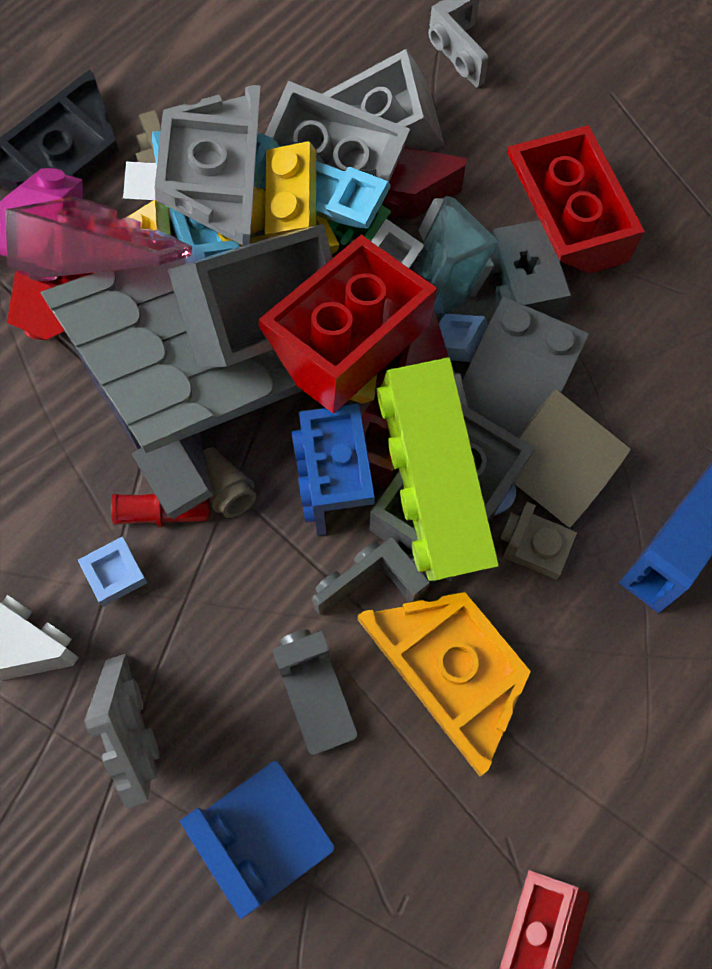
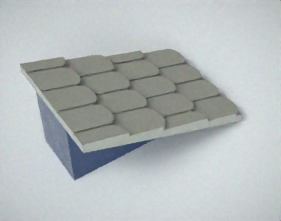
[40,229,303,453]

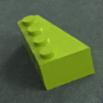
[377,357,499,581]

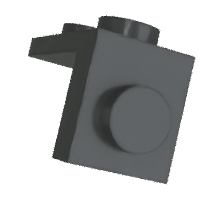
[312,537,430,616]
[272,629,357,756]

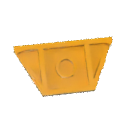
[358,592,531,776]

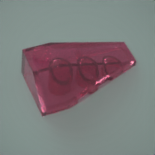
[5,196,192,281]

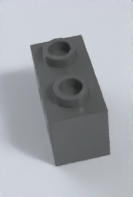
[486,220,571,319]

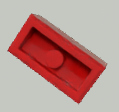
[500,870,590,969]

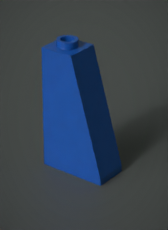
[619,462,712,613]

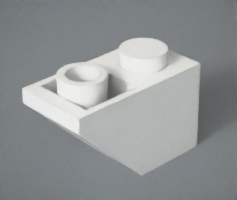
[0,595,79,680]

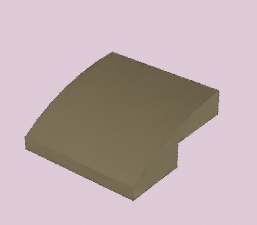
[514,388,631,528]

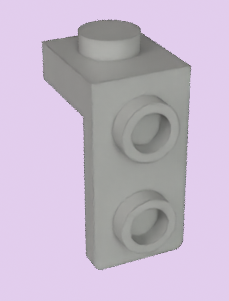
[428,0,489,88]

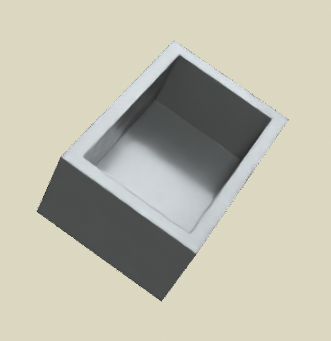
[167,224,333,367]

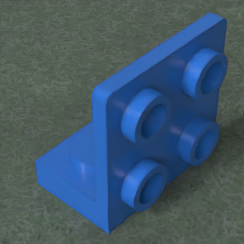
[292,403,374,536]
[179,761,334,920]

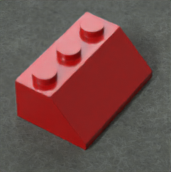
[507,125,645,274]
[258,235,437,414]

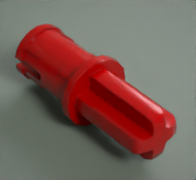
[111,494,210,527]

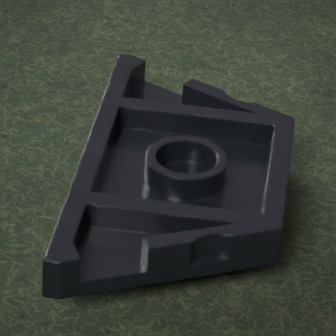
[0,70,119,190]

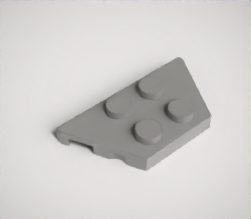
[154,85,260,245]
[84,654,159,809]

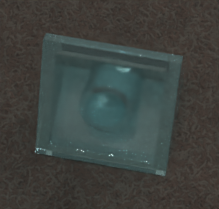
[414,196,499,318]

